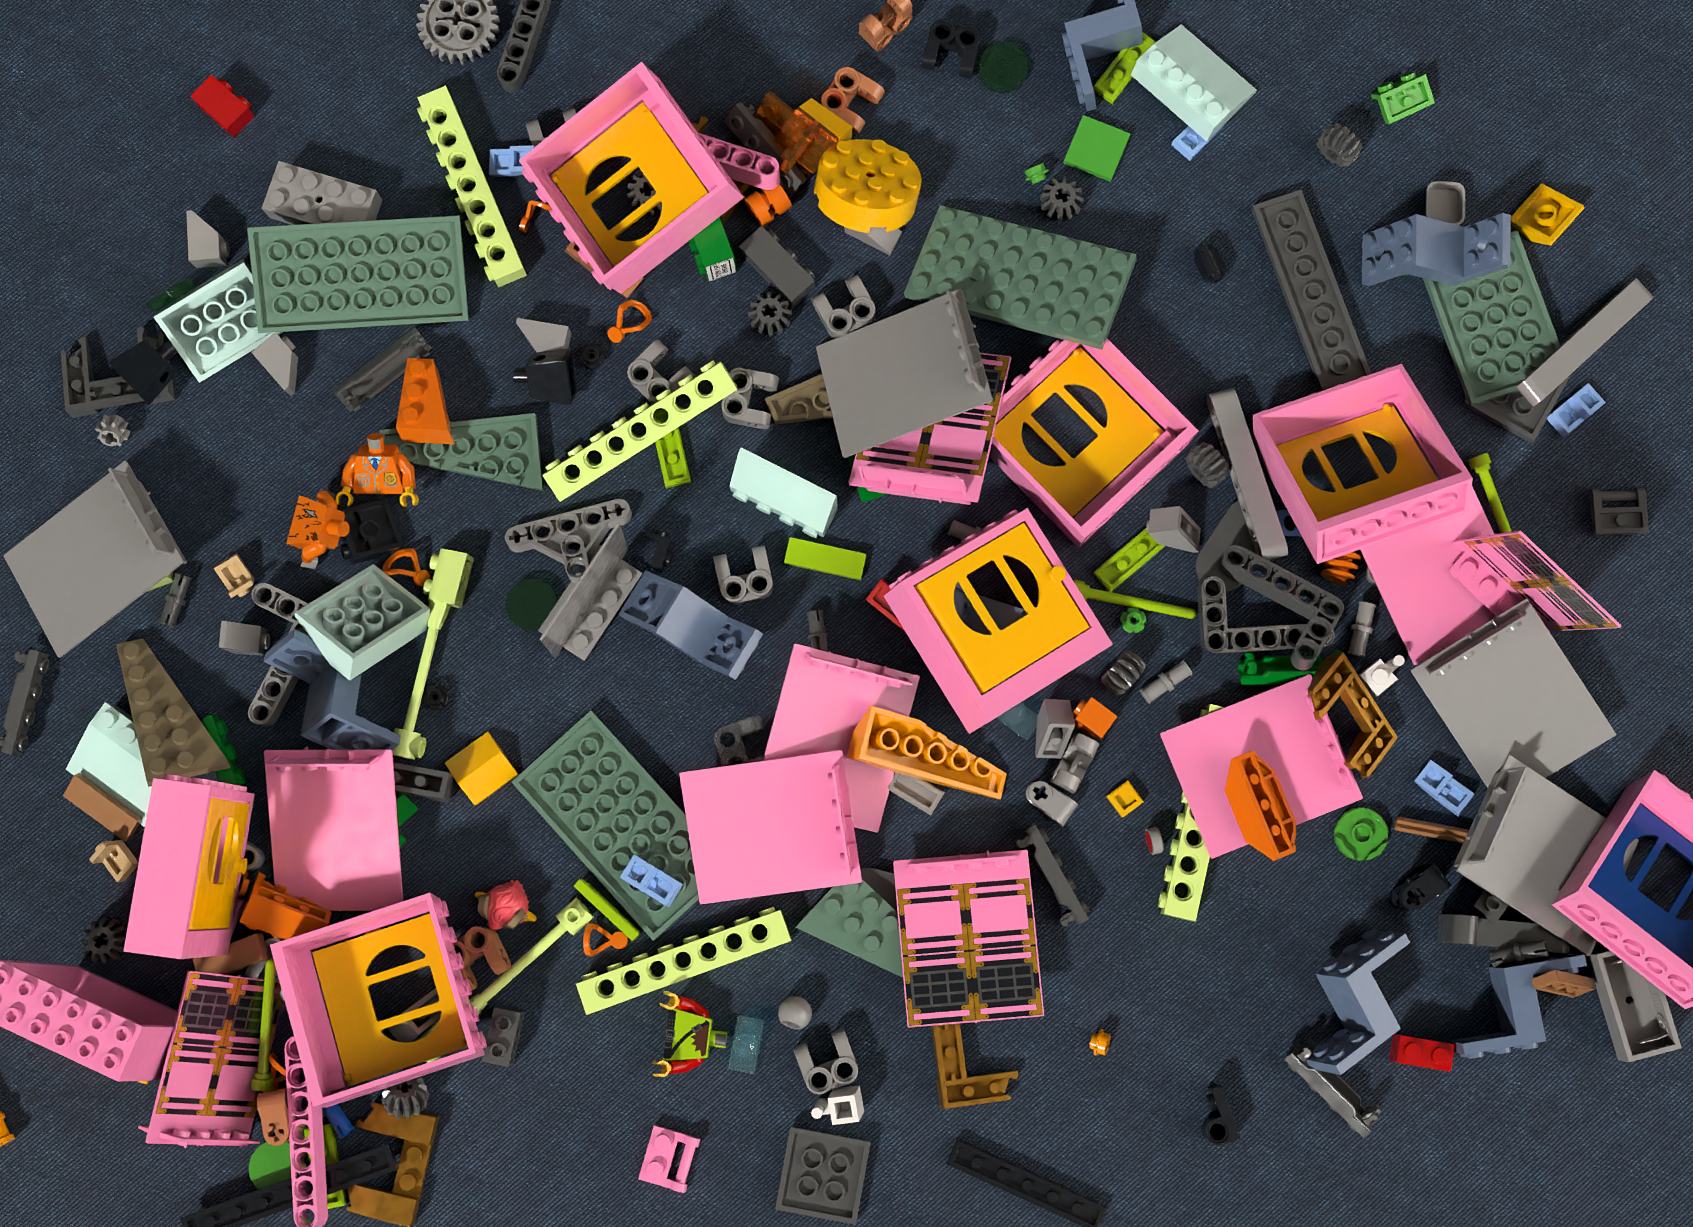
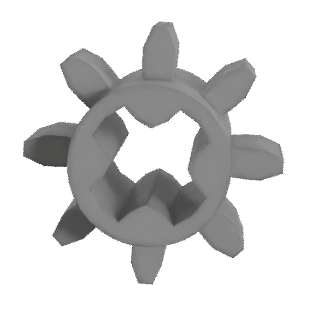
[95,414,131,446]

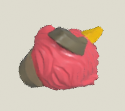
[475,880,537,930]

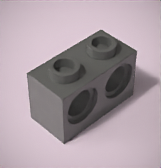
[482,1006,525,1067]

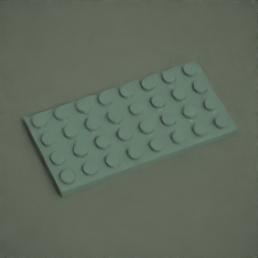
[904,205,1137,350]
[247,216,469,333]
[512,710,699,941]

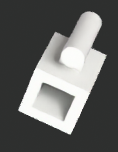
[1358,655,1405,698]
[811,1085,864,1125]

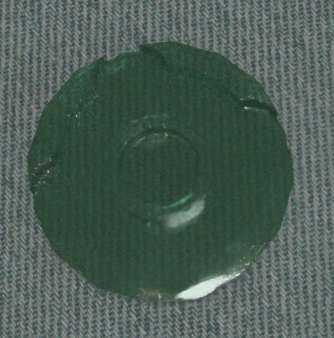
[978,42,1029,94]
[146,278,196,312]
[505,579,558,631]

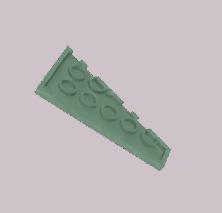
[380,413,544,491]
[795,879,903,977]

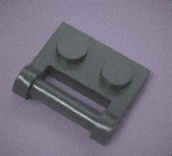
[1588,487,1649,536]

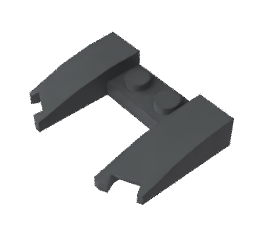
[61,327,175,418]

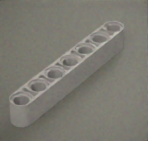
[1516,278,1654,407]
[1206,388,1288,560]

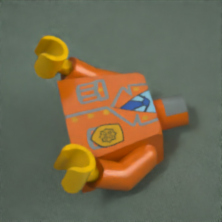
[335,433,419,507]

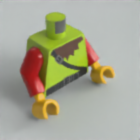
[652,991,727,1077]

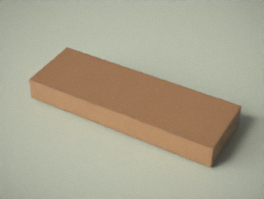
[63,773,142,842]
[193,933,268,975]
[1531,970,1596,998]

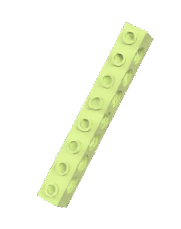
[417,86,527,287]
[542,360,738,502]
[1158,704,1225,921]
[576,907,792,1015]

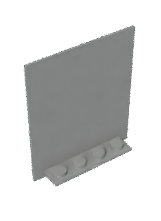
[816,289,993,458]
[4,461,187,658]
[538,523,643,661]
[1411,598,1616,788]
[1453,755,1639,956]

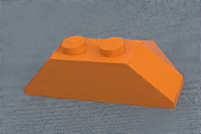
[1224,750,1296,861]

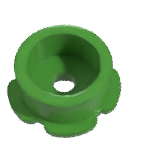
[1024,163,1049,184]
[1120,607,1146,633]

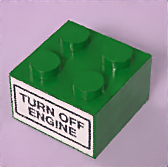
[688,217,737,282]

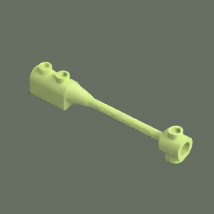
[392,549,474,760]
[416,897,594,1063]

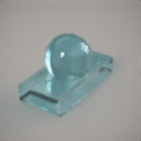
[996,702,1038,741]
[728,1015,765,1074]

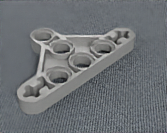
[505,499,632,584]

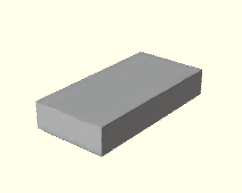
[888,773,945,816]

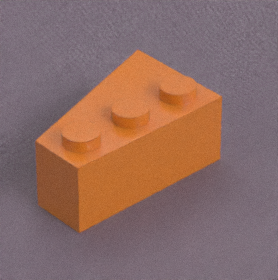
[396,358,454,444]
[239,872,332,951]

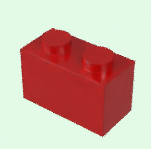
[190,74,255,138]
[1389,1034,1455,1072]

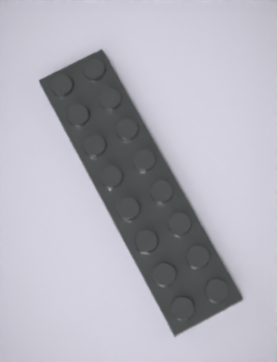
[1251,190,1372,392]

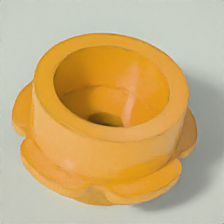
[1090,1029,1111,1055]

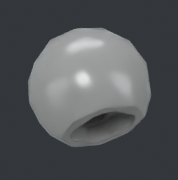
[778,996,812,1030]

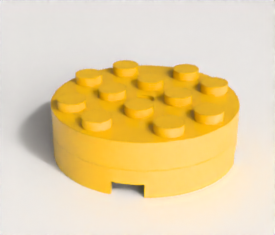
[814,139,922,233]

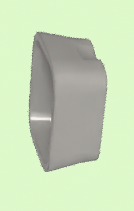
[1425,181,1465,225]

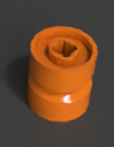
[744,184,792,227]

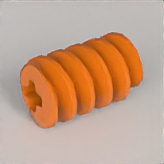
[1320,549,1362,586]

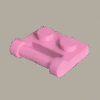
[638,1125,701,1193]

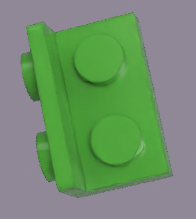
[1370,71,1435,124]

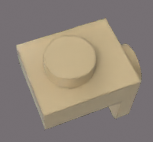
[214,553,254,598]
[89,840,139,882]

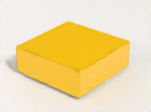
[1106,781,1144,818]

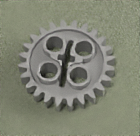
[416,0,500,65]

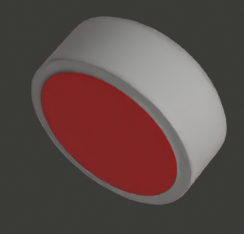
[1145,827,1164,855]

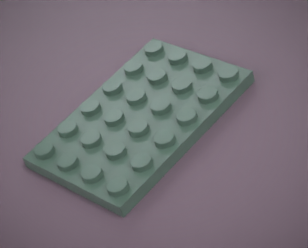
[1423,230,1560,406]

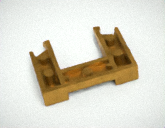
[1308,652,1398,778]
[931,1023,1018,1109]
[343,1102,439,1227]

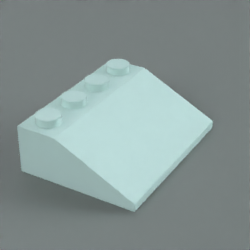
[1131,24,1257,141]
[154,259,282,383]
[729,448,838,538]
[295,564,430,680]
[66,702,191,827]

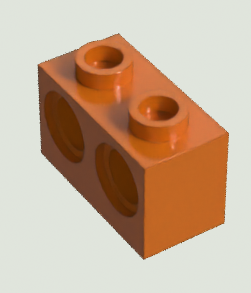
[1073,697,1118,742]

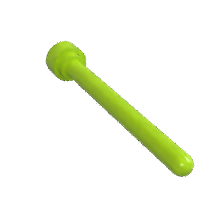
[1467,453,1512,533]
[1074,579,1196,619]
[250,959,276,1091]

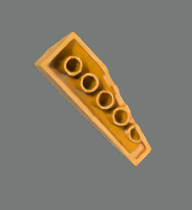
[846,706,1007,799]

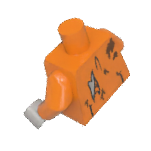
[286,488,350,569]

